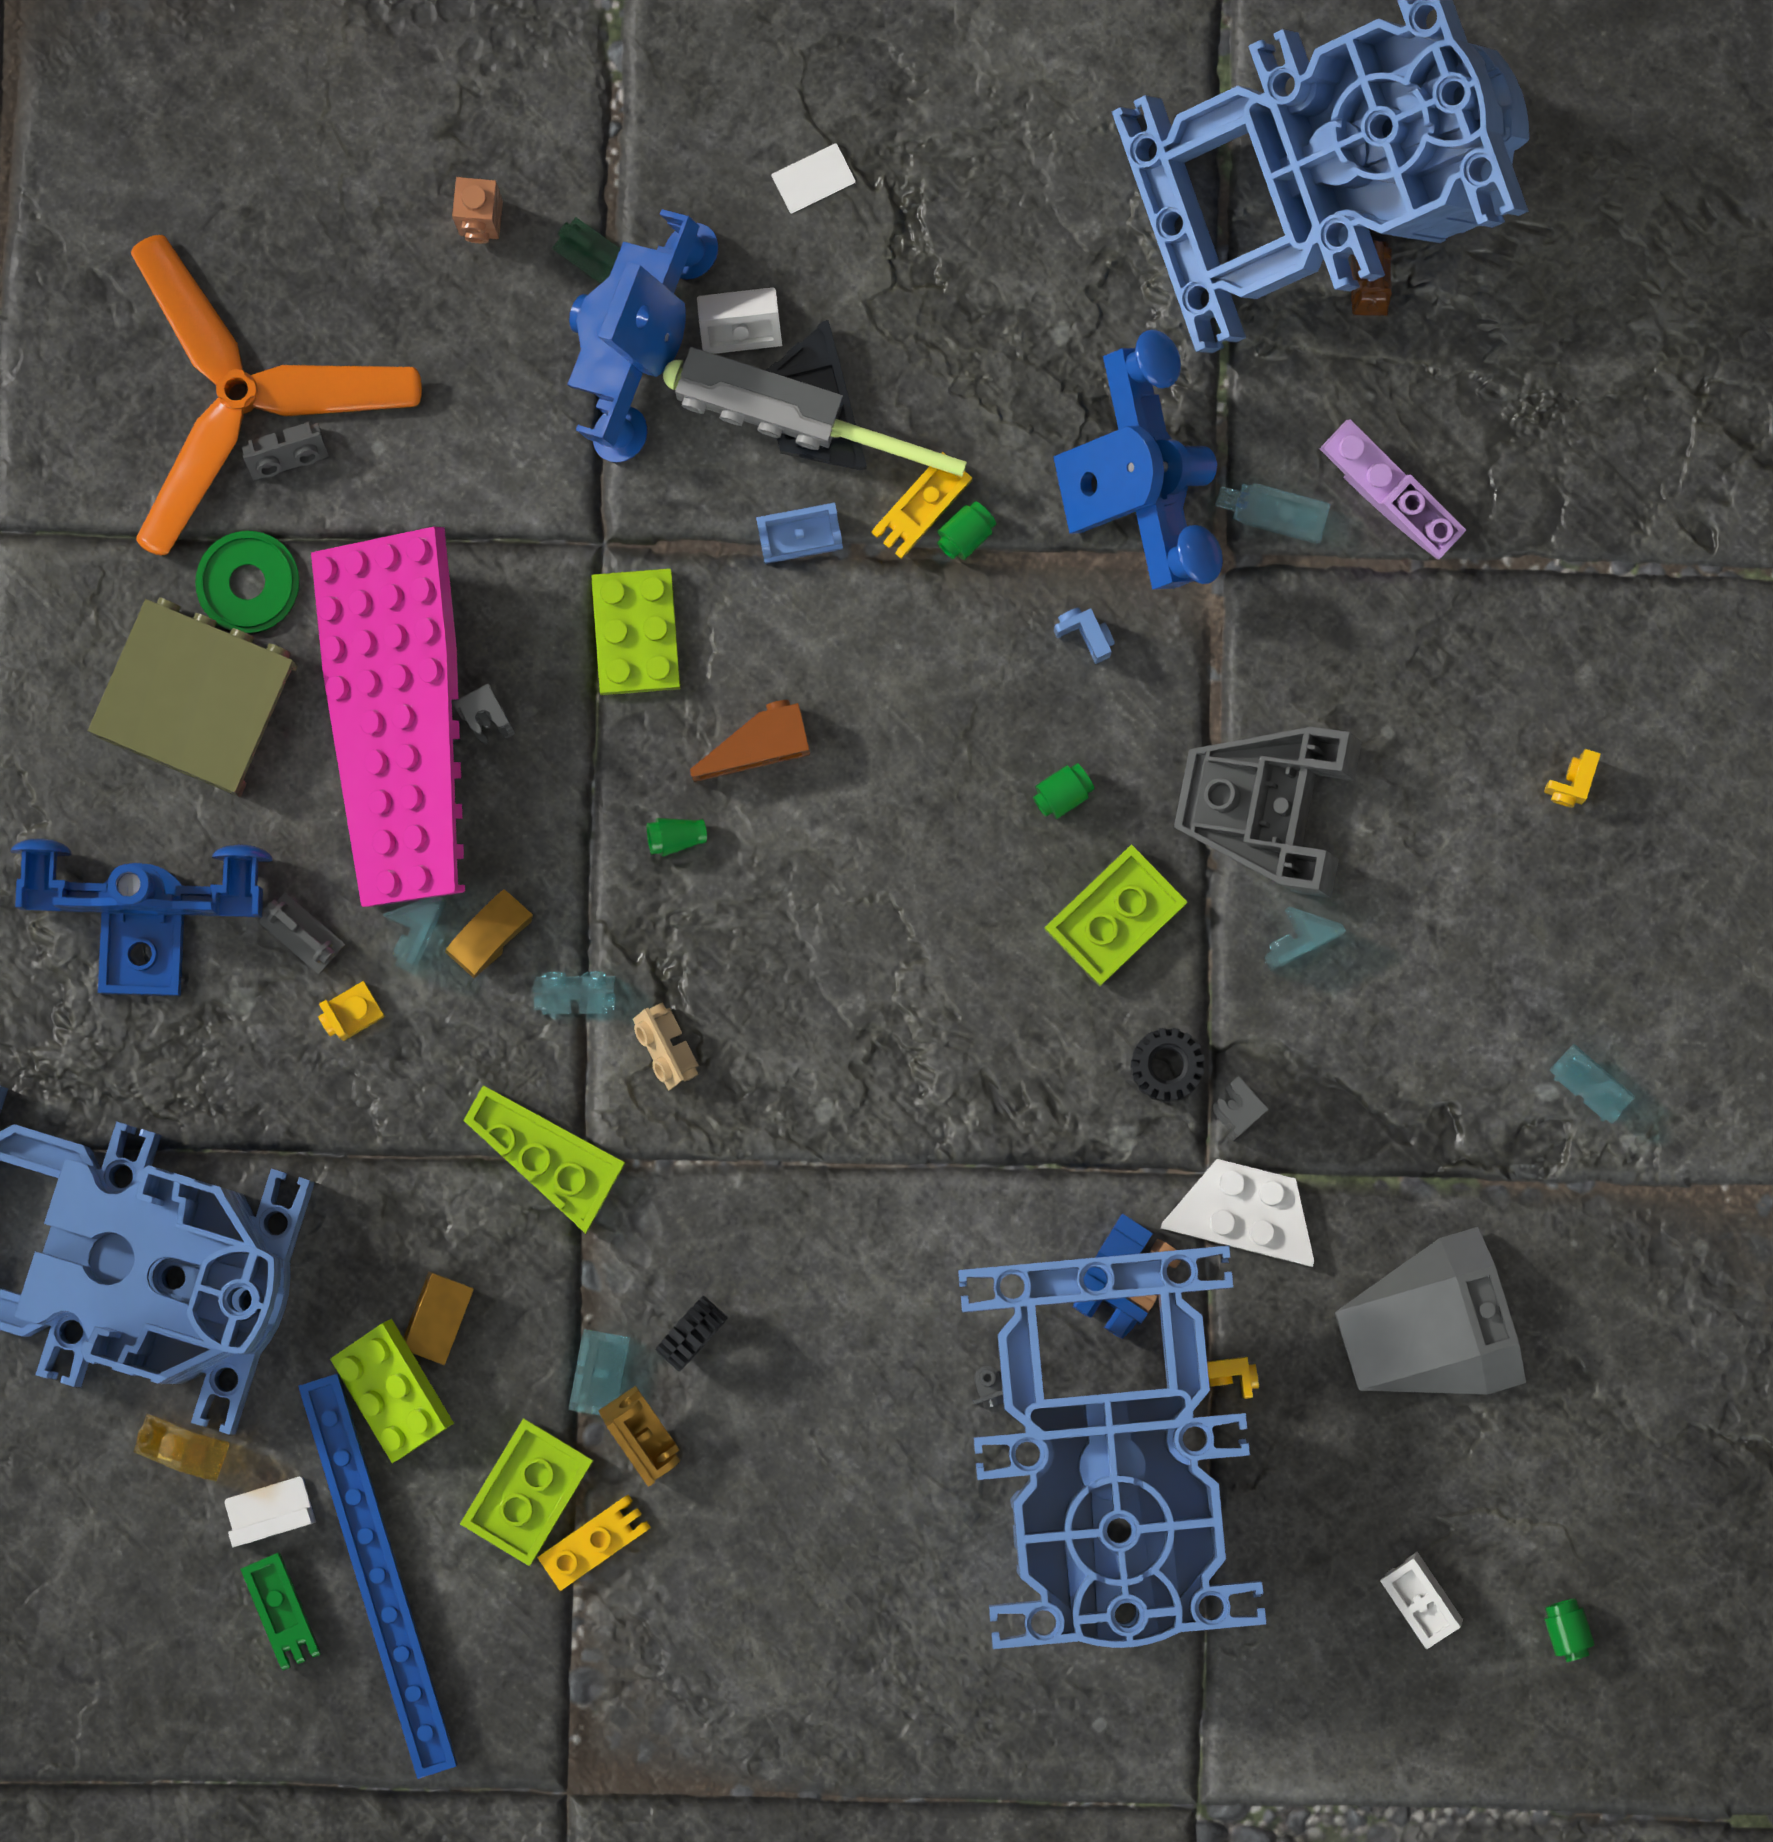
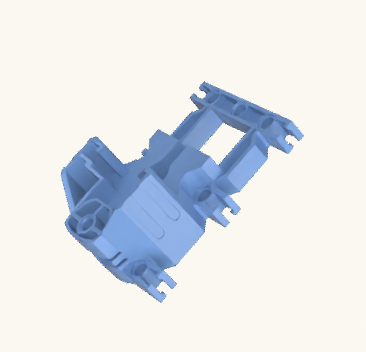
[1111,0,1529,353]
[0,1086,315,1435]
[958,1246,1266,1649]

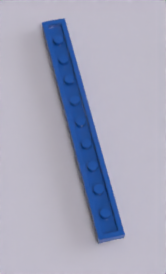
[298,1374,458,1779]

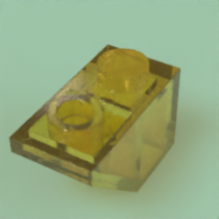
[133,1414,230,1482]

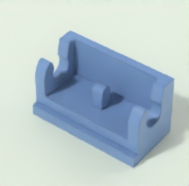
[756,503,843,564]

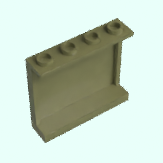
[87,597,298,798]

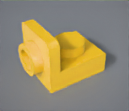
[1544,749,1601,808]
[318,981,385,1041]
[1207,1357,1259,1399]

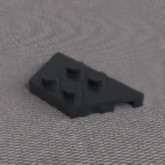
[765,320,867,470]

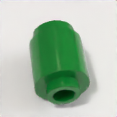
[937,501,997,560]
[1033,763,1095,819]
[1544,1598,1595,1662]

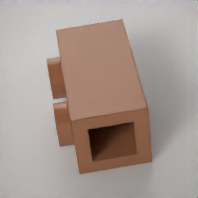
[452,177,503,244]

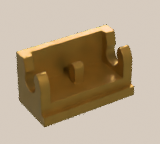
[403,1271,474,1365]
[598,1386,680,1487]

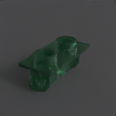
[552,217,620,284]

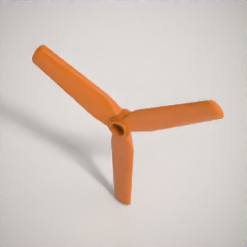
[131,235,422,556]

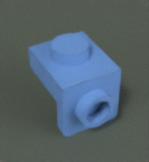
[1054,607,1115,664]

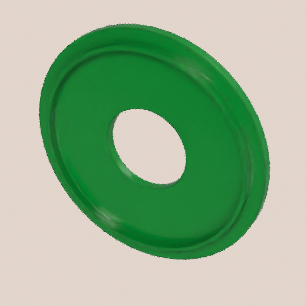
[195,531,299,634]

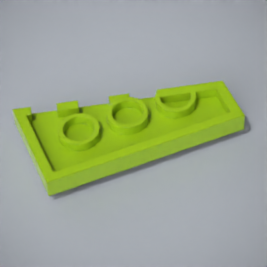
[463,1085,625,1234]

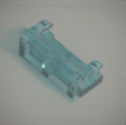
[568,1329,630,1415]

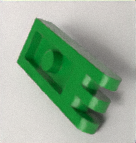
[240,1552,321,1671]

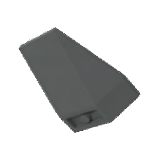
[1334,1227,1526,1394]

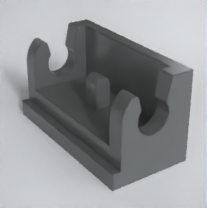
[452,684,515,744]
[1213,1076,1269,1141]

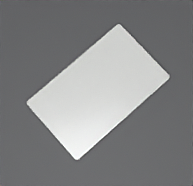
[772,143,856,213]

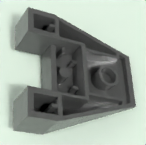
[1174,727,1362,898]

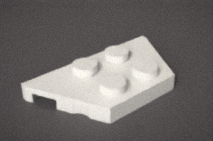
[1160,1159,1314,1267]

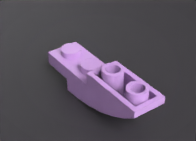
[1320,419,1466,559]

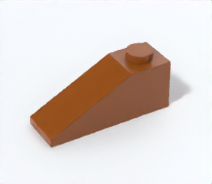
[690,700,810,782]

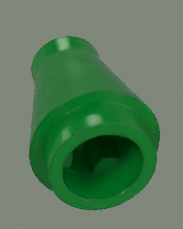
[646,818,707,857]

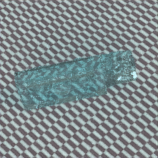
[1215,483,1330,544]

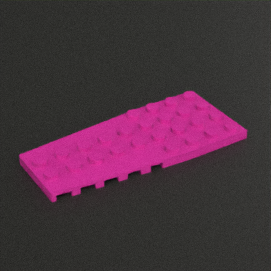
[311,526,465,907]

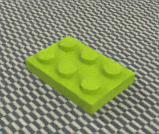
[591,569,680,695]
[1044,844,1187,986]
[330,1319,454,1463]
[460,1418,594,1566]

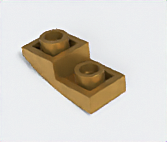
[445,889,533,978]

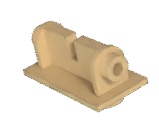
[633,1003,699,1091]

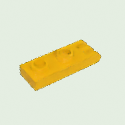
[871,452,972,559]
[537,1494,651,1591]

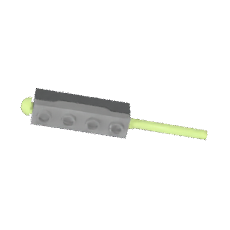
[663,347,967,477]

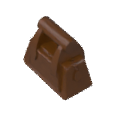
[1351,239,1392,316]

